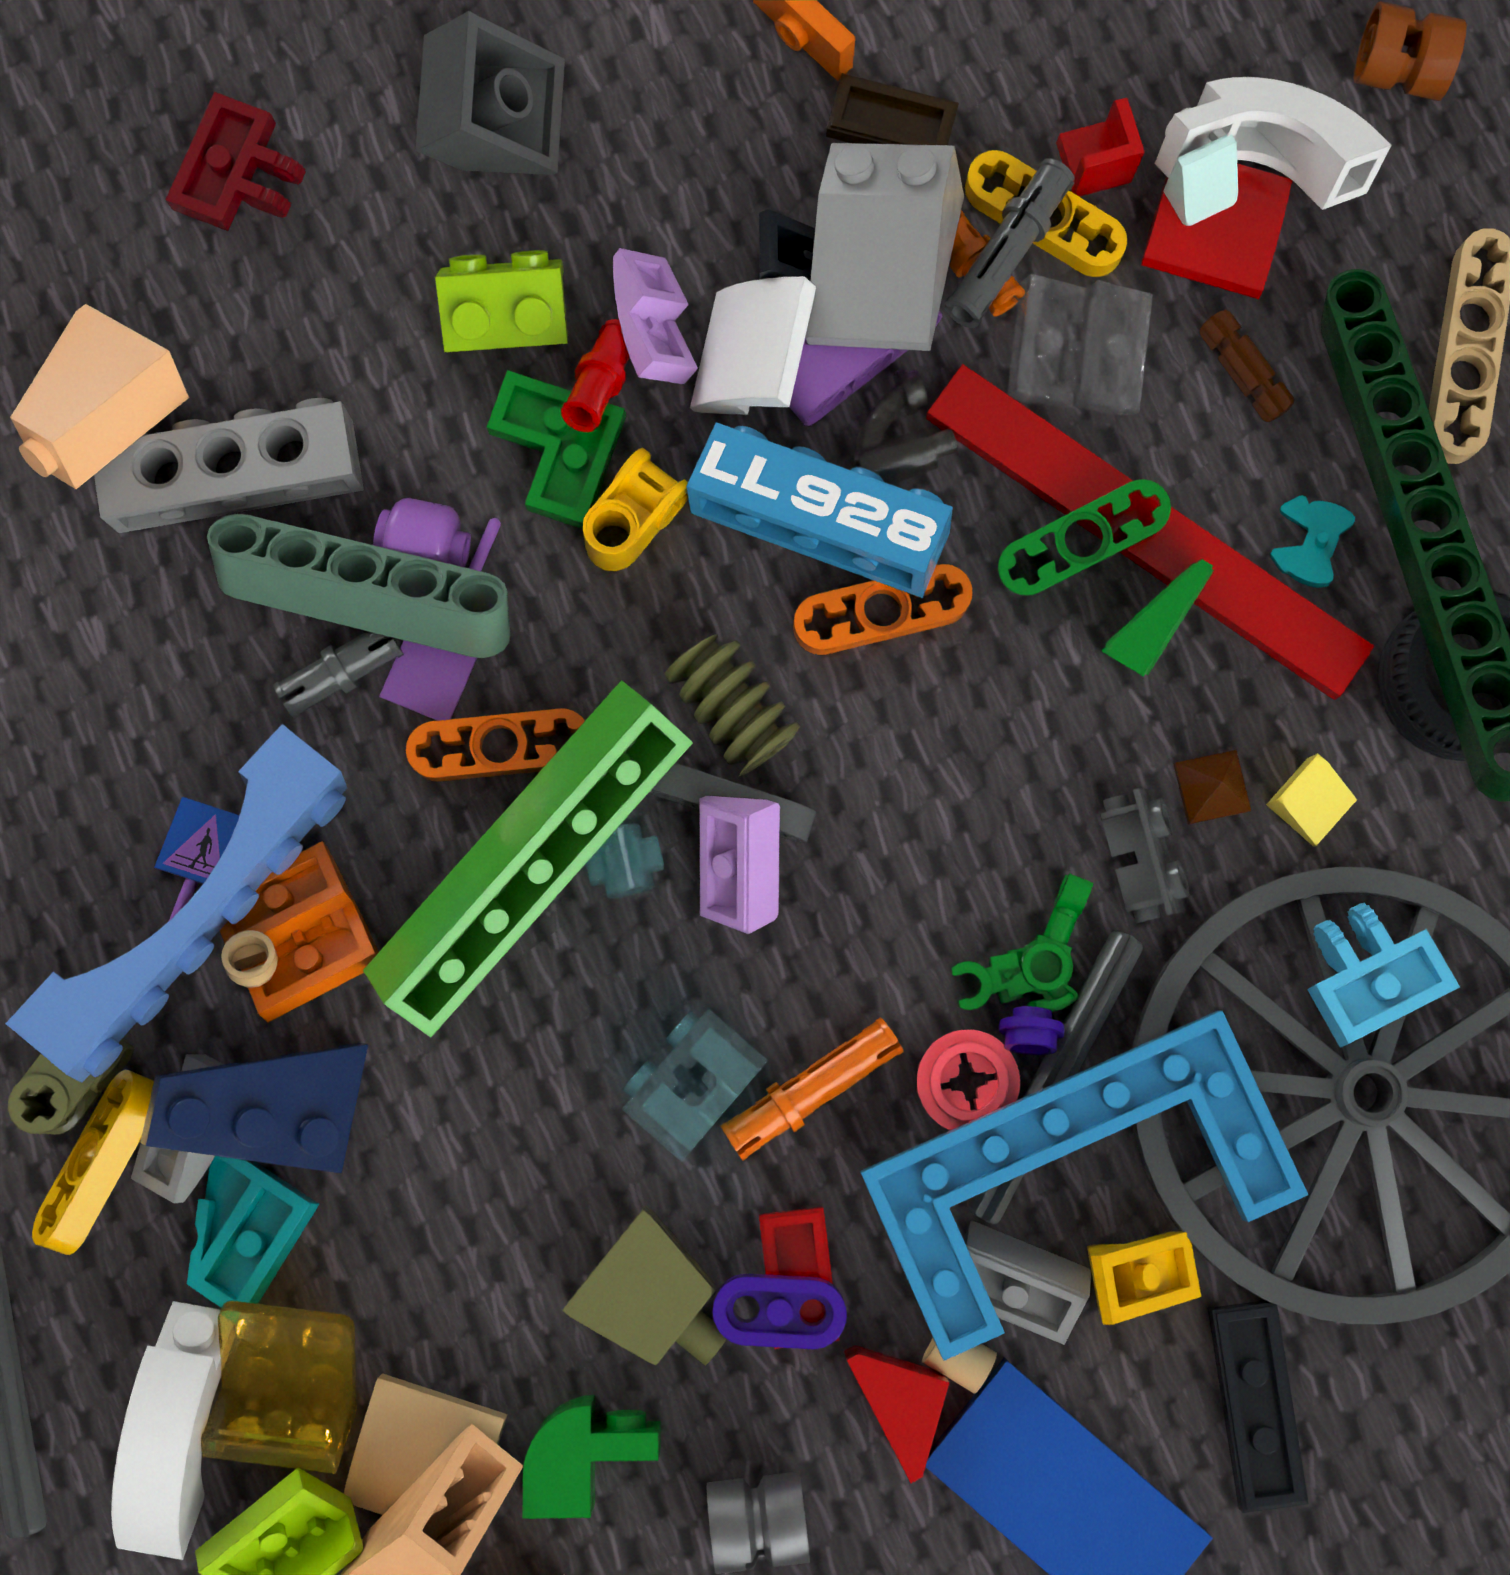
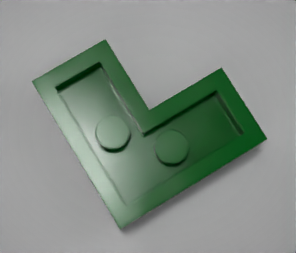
[487,370,626,529]

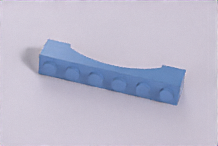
[5,724,347,1083]

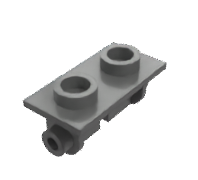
[1100,788,1189,924]

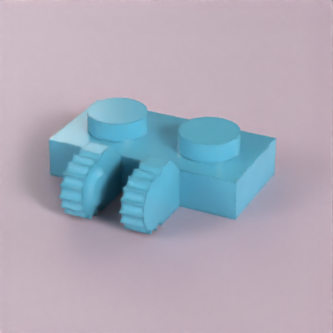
[1307,903,1460,1048]

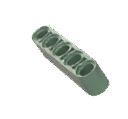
[207,514,511,658]

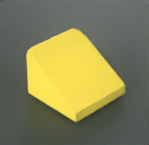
[1266,753,1357,847]

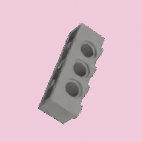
[94,398,364,533]

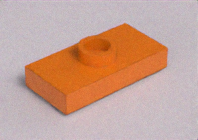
[753,0,856,81]

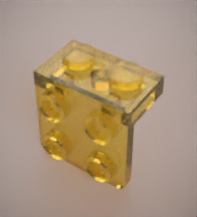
[201,1301,357,1474]

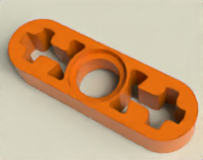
[793,564,973,655]
[406,708,585,782]

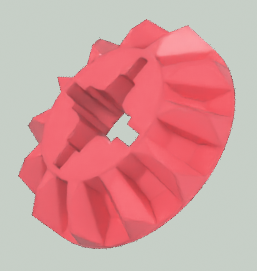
[917,1030,1020,1130]

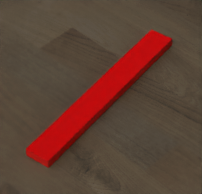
[925,364,1375,700]

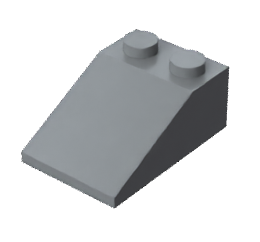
[805,143,964,351]

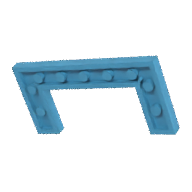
[860,1011,1308,1361]

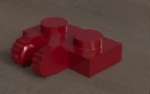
[165,92,306,231]

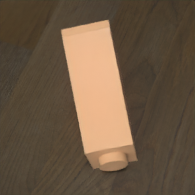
[10,304,189,489]
[340,1424,523,1575]

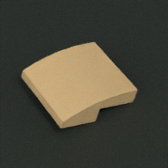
[344,1373,508,1515]

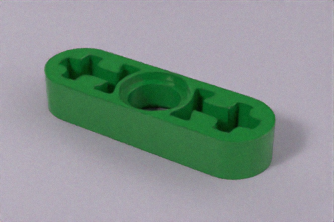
[998,479,1171,596]

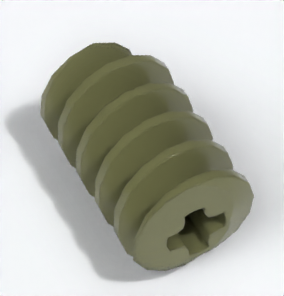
[664,634,800,777]

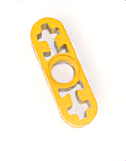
[965,150,1127,277]
[32,1070,154,1255]

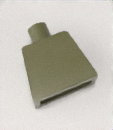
[562,1205,727,1366]

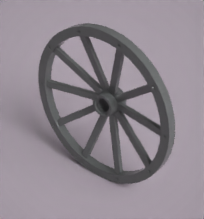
[1132,867,1510,1324]

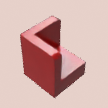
[1056,97,1145,197]

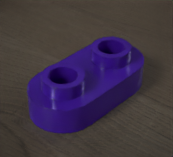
[713,1274,847,1349]

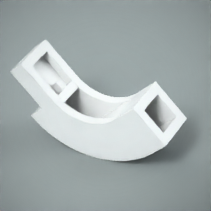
[1155,77,1391,210]
[111,1301,239,1560]

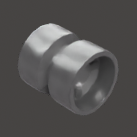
[707,1471,810,1574]

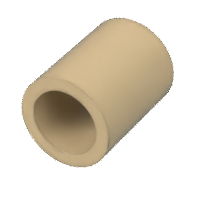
[922,1338,997,1394]

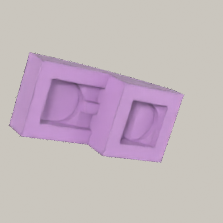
[613,248,698,384]

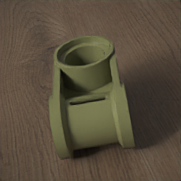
[8,1038,135,1134]

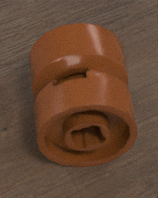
[1353,1,1467,101]

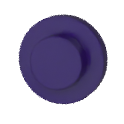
[999,1006,1065,1055]

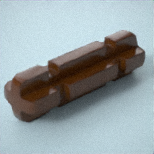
[1200,309,1295,422]

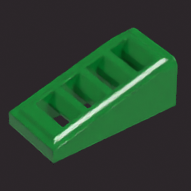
[1101,559,1214,677]

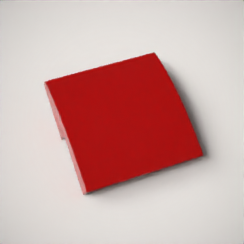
[1141,163,1292,299]

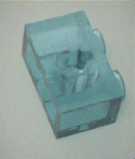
[622,1009,768,1162]

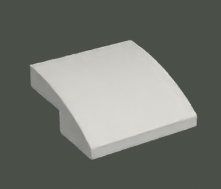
[690,276,816,415]

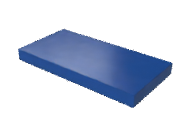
[926,1357,1213,1575]

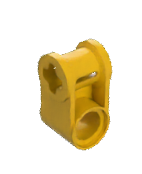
[583,447,688,571]

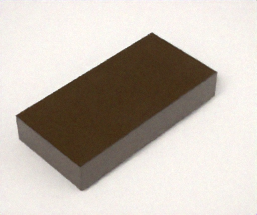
[826,73,959,146]

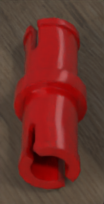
[561,319,630,432]

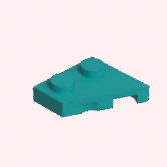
[187,1156,319,1320]

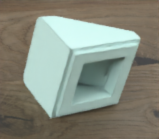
[1163,134,1238,226]

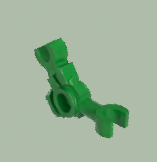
[950,873,1094,1012]

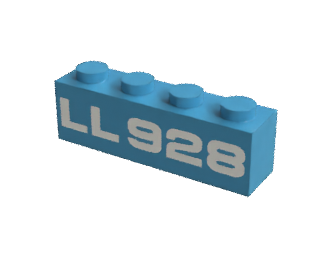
[686,422,953,598]

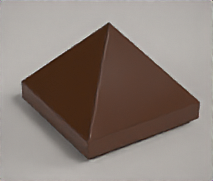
[1174,750,1251,825]

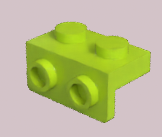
[435,250,568,353]
[195,1468,363,1575]

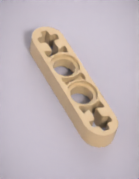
[1428,228,1510,464]

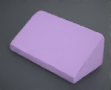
[699,796,780,934]

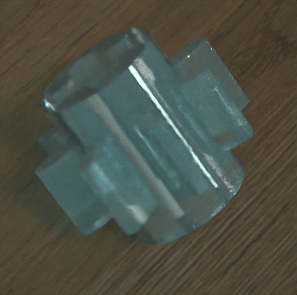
[586,823,664,899]

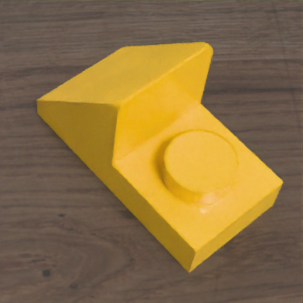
[1087,1231,1201,1325]

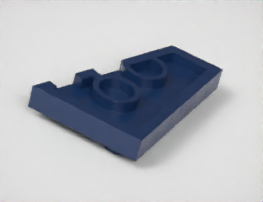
[140,1043,368,1173]

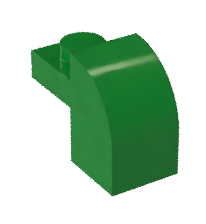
[522,1395,661,1519]

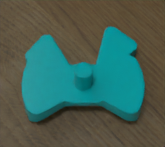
[1270,495,1355,588]

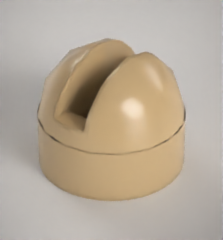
[221,930,278,988]

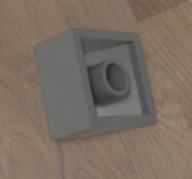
[415,11,565,175]

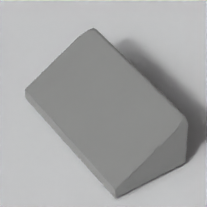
[963,1221,1091,1345]

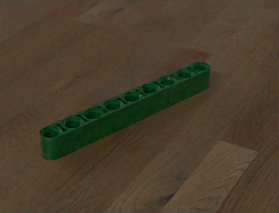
[1321,269,1510,802]

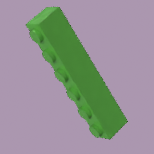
[363,680,693,1037]

